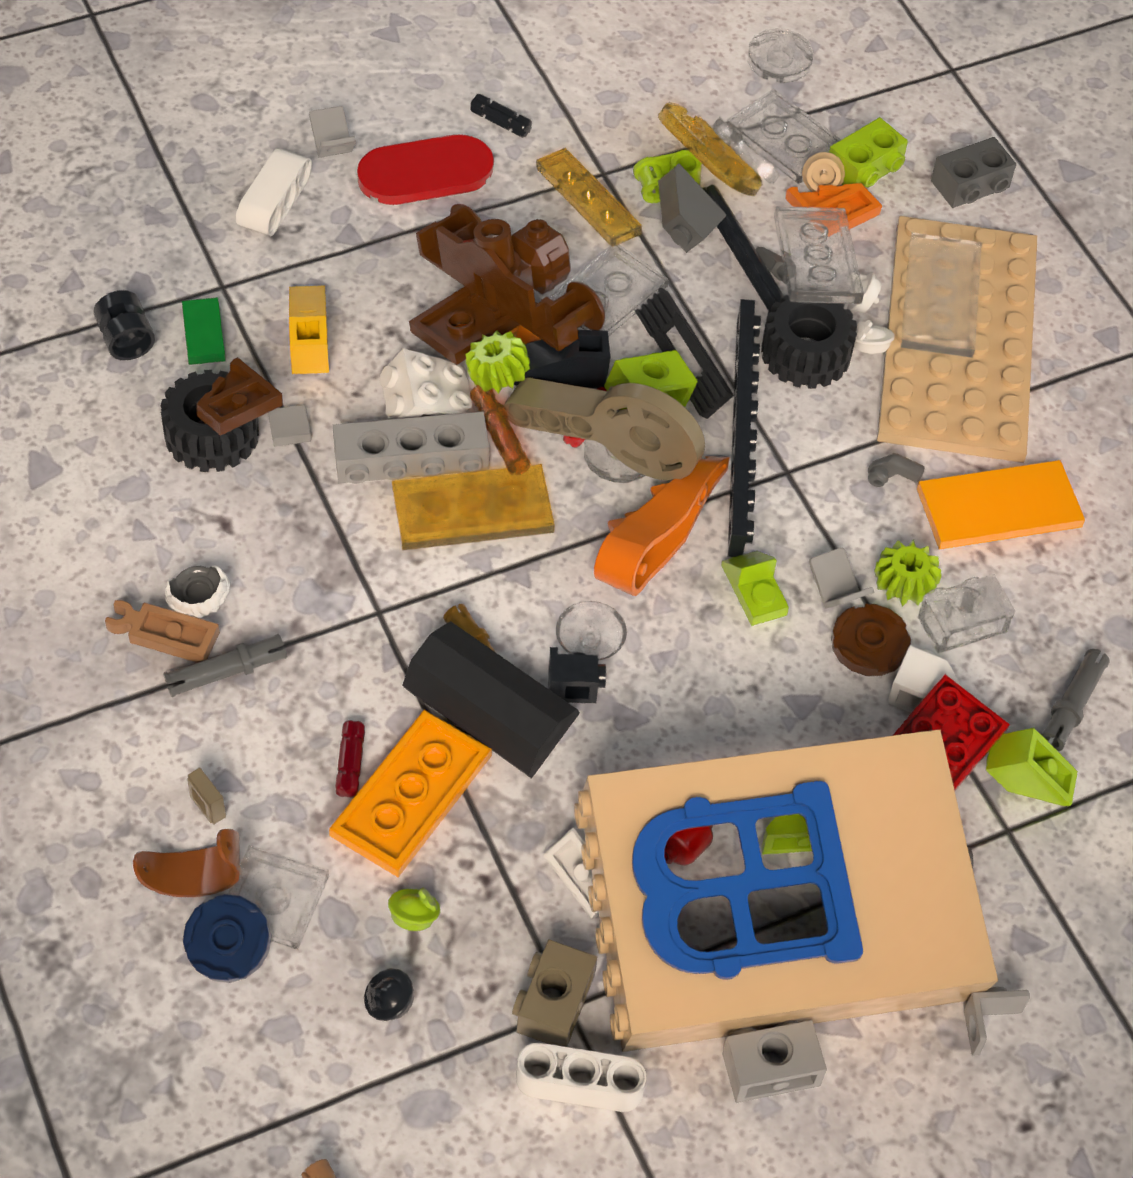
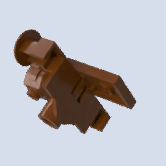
[409,204,605,365]

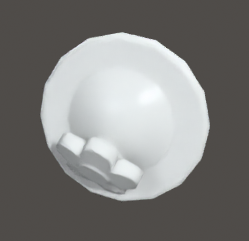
[848,272,882,313]
[854,320,895,354]

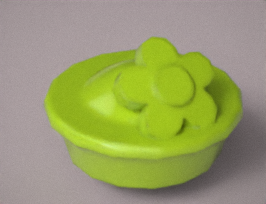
[388,887,441,931]

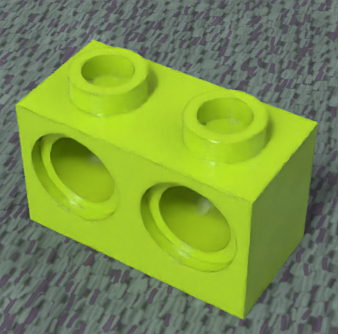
[829,117,908,188]

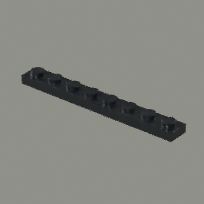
[727,299,761,557]

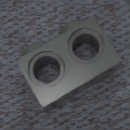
[931,137,1016,208]

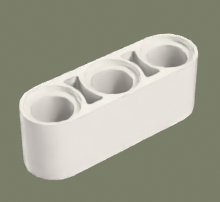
[236,148,312,236]
[516,1043,646,1112]

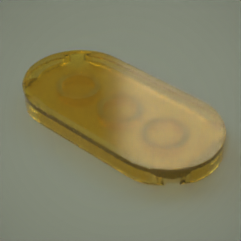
[658,102,763,196]

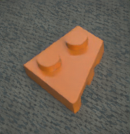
[785,183,882,241]

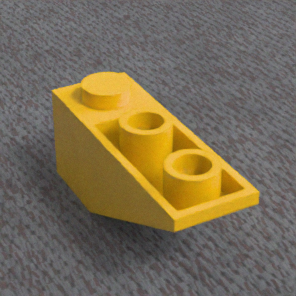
[289,285,329,374]

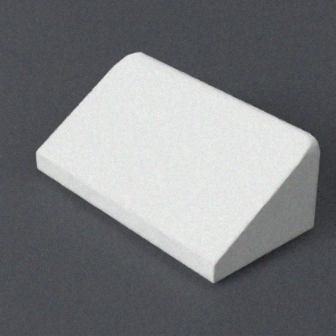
[543,827,599,919]

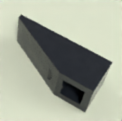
[514,330,611,388]

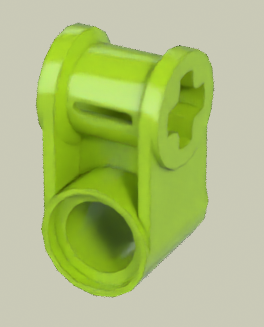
[633,150,702,203]

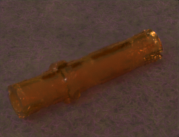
[470,385,531,475]

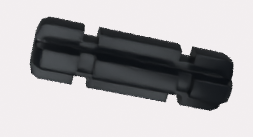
[470,94,532,138]

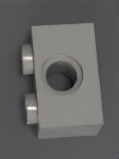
[722,1020,827,1103]

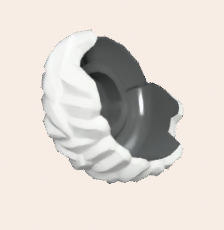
[165,566,230,619]

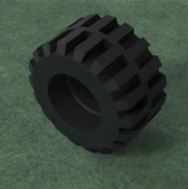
[761,291,857,389]
[161,370,259,472]

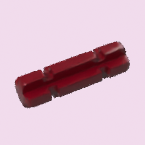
[335,720,365,798]

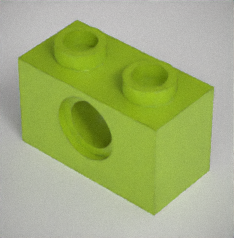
[604,350,698,410]

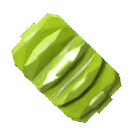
[465,330,530,394]
[874,539,942,607]

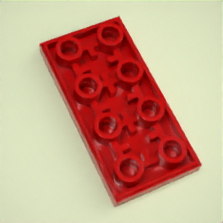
[892,674,1010,791]

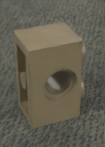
[512,939,598,1047]

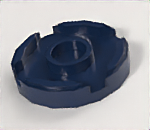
[183,894,272,983]

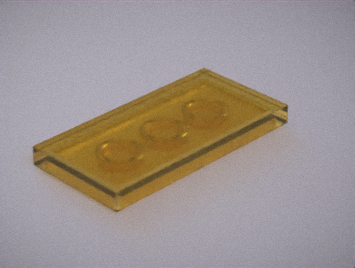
[392,464,555,551]

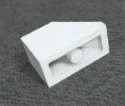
[887,646,961,713]

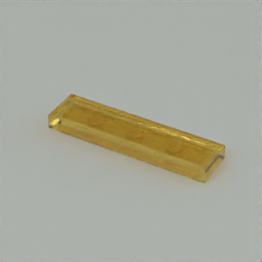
[536,148,642,247]

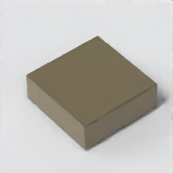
[187,768,226,824]

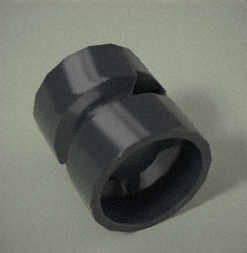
[93,290,155,360]

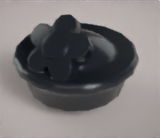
[364,968,414,1021]

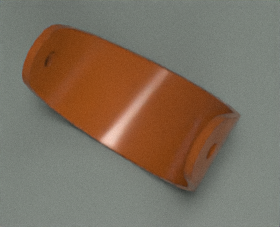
[133,829,240,897]

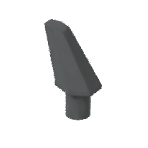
[756,246,796,285]

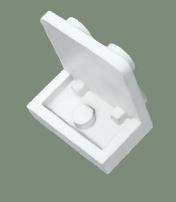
[380,348,475,420]

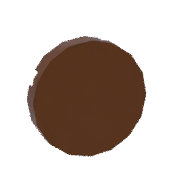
[831,604,911,676]

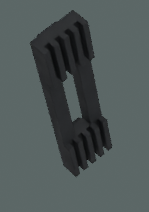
[635,287,734,419]

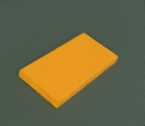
[917,460,1085,550]
[329,710,492,877]

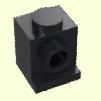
[548,647,606,703]

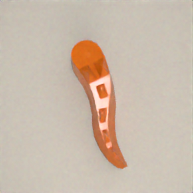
[594,456,730,596]

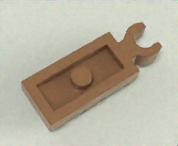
[105,600,220,663]

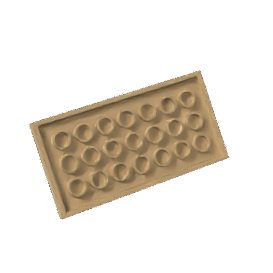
[877,216,1037,463]

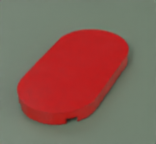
[357,134,494,205]

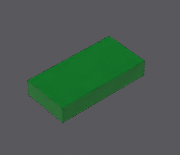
[182,297,226,365]

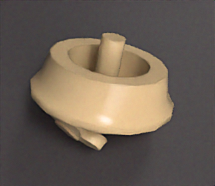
[802,152,845,192]

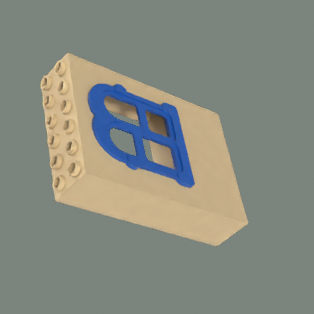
[574,730,998,1052]

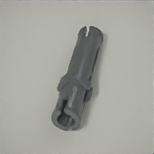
[163,634,287,697]
[1041,649,1110,751]

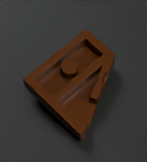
[197,357,283,436]

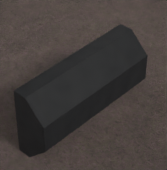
[402,621,580,779]

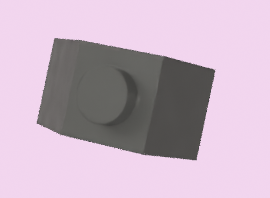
[658,164,726,253]

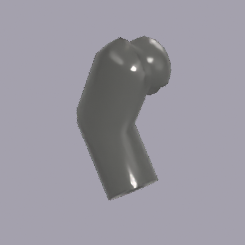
[867,453,925,487]

